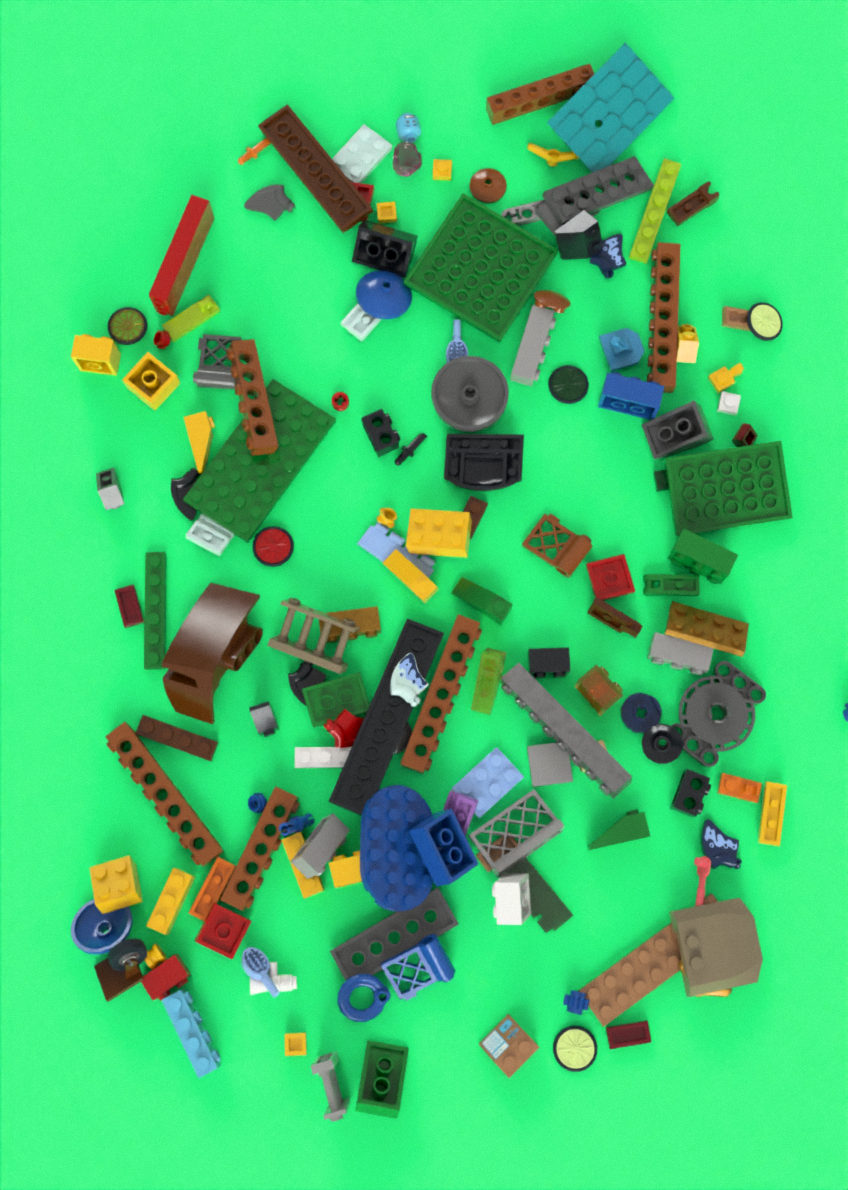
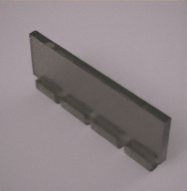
[500,858,573,933]

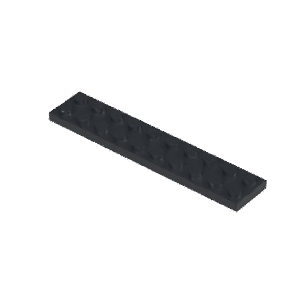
[329,618,444,816]

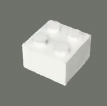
[492,873,531,925]

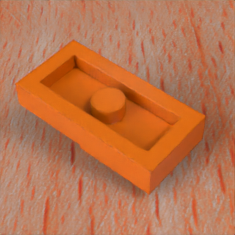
[717,773,762,803]

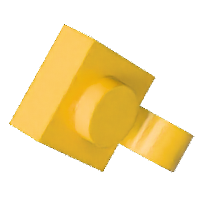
[708,363,744,393]

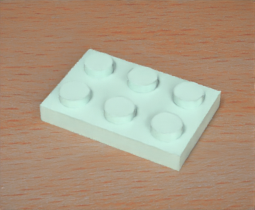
[332,124,392,183]

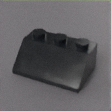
[352,220,418,278]

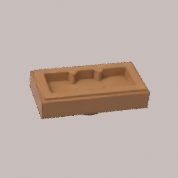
[722,306,750,331]
[476,832,518,873]

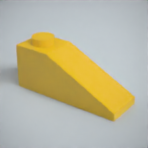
[183,411,215,476]
[383,549,438,604]

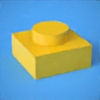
[433,159,452,181]
[377,202,397,224]
[285,1032,307,1056]

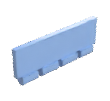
[357,522,436,578]

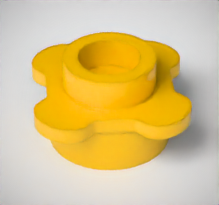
[376,508,397,528]

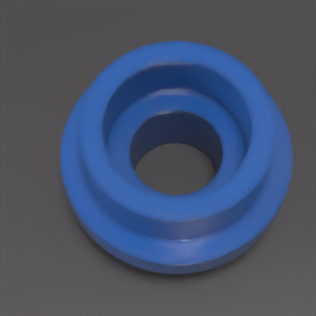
[248,793,267,813]

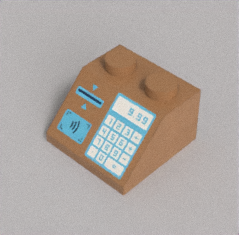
[479,1014,540,1078]

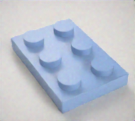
[452,747,524,818]

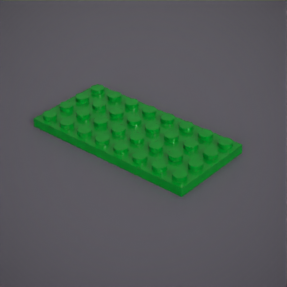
[183,379,336,543]

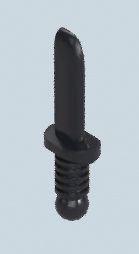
[394,433,427,466]

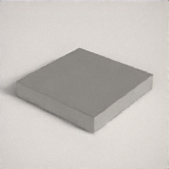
[527,743,573,787]

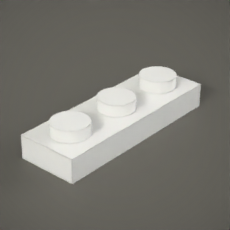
[295,747,352,768]

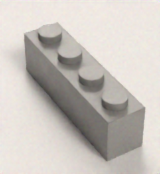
[510,305,556,387]

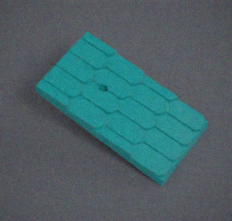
[547,42,674,173]

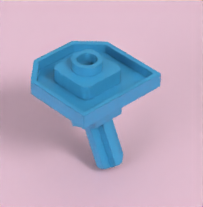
[599,328,644,372]

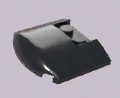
[444,434,524,491]

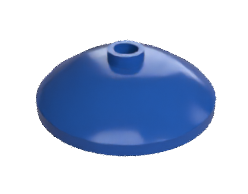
[355,270,412,319]
[70,899,133,955]

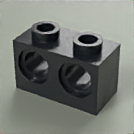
[361,409,401,457]
[670,769,711,818]

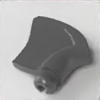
[244,185,295,221]

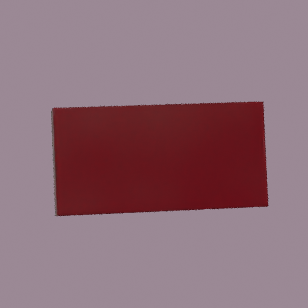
[114,585,144,628]
[605,1020,651,1049]

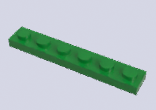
[144,552,166,670]

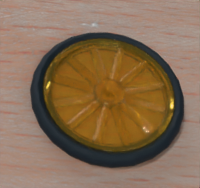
[107,307,147,345]

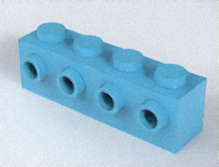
[162,988,221,1079]

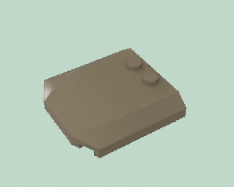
[669,898,763,997]

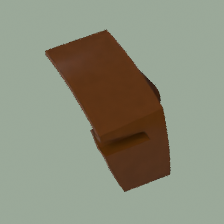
[162,583,263,725]

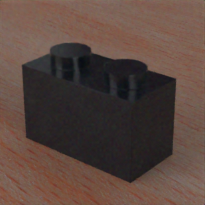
[528,647,570,679]

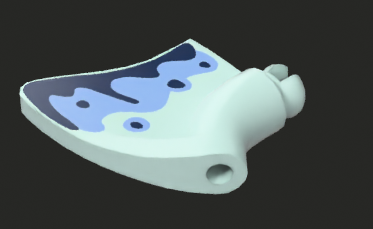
[390,653,429,707]

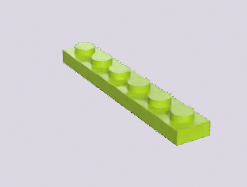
[629,158,681,264]

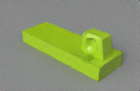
[162,294,220,343]

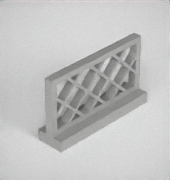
[469,789,565,878]

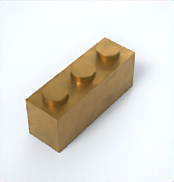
[319,606,381,643]

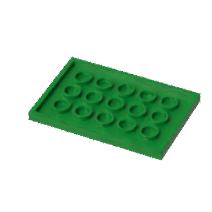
[664,441,793,536]

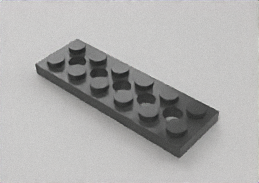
[542,156,654,226]
[330,888,459,980]

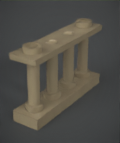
[267,597,360,674]

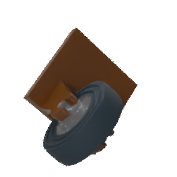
[94,939,147,1002]

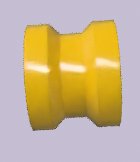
[145,943,167,970]

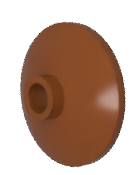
[470,168,507,203]

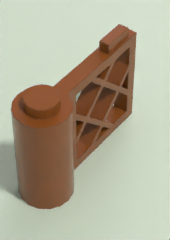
[522,513,593,578]

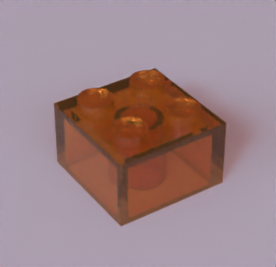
[574,664,623,716]

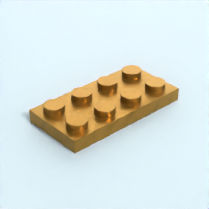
[665,601,749,657]

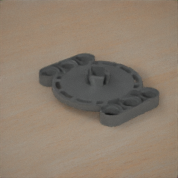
[671,661,766,767]

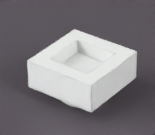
[717,391,741,416]

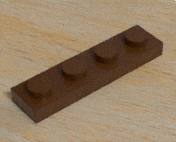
[135,715,219,762]

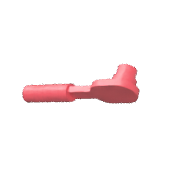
[694,856,711,906]

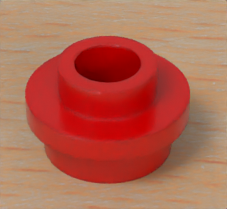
[153,330,171,349]

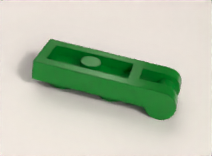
[643,574,700,596]

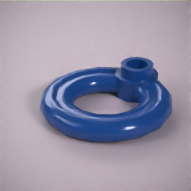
[337,974,390,1022]

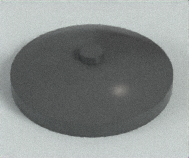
[431,356,509,432]

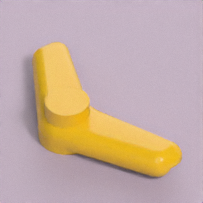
[527,143,579,167]

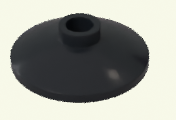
[642,724,683,764]

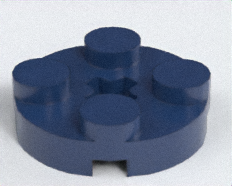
[620,693,662,733]

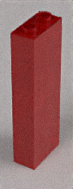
[149,195,214,316]

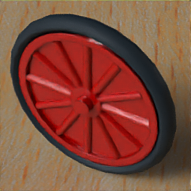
[252,526,294,567]

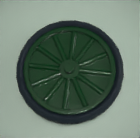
[548,365,589,404]

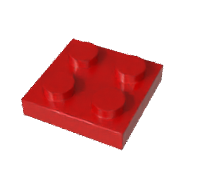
[586,554,635,601]
[194,903,252,959]

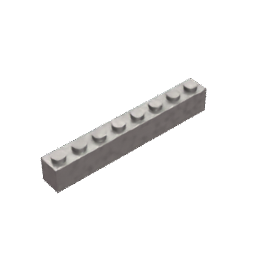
[501,663,632,799]

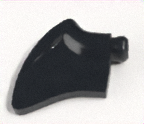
[171,468,200,521]
[288,660,327,706]

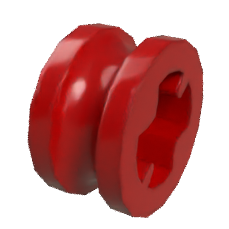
[331,392,349,411]

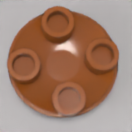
[534,290,571,313]

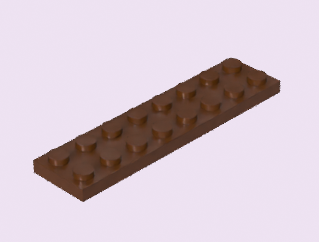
[258,104,373,233]

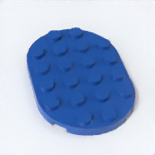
[360,785,433,912]

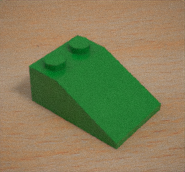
[355,1040,409,1119]

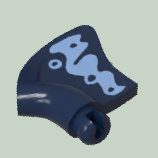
[590,234,627,279]
[701,820,742,869]

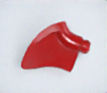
[323,709,364,748]

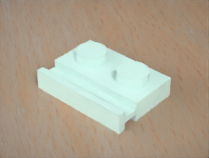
[341,303,382,342]
[186,514,235,557]

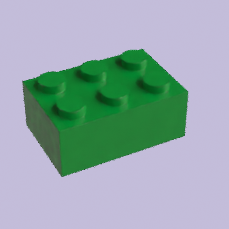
[667,529,738,584]

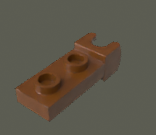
[666,181,720,227]

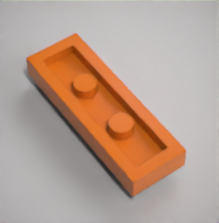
[189,857,236,921]

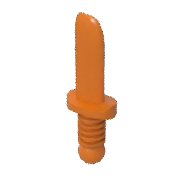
[238,138,271,165]

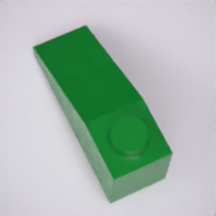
[451,577,513,625]
[587,809,650,850]

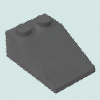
[642,400,714,460]

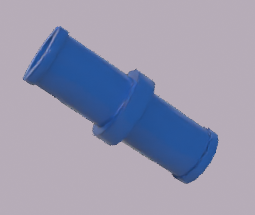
[279,813,314,836]

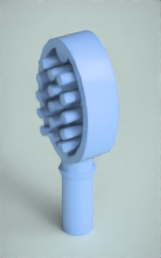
[446,319,468,363]
[241,947,280,997]

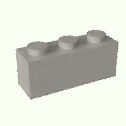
[647,632,714,675]
[290,813,350,879]

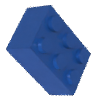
[598,372,665,420]
[409,808,479,886]

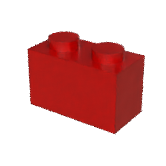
[141,954,191,1001]

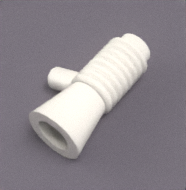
[250,962,297,995]

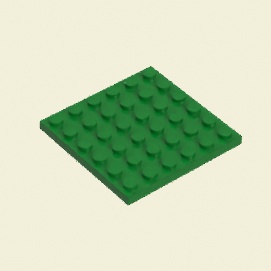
[404,193,559,343]

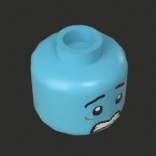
[396,113,421,143]

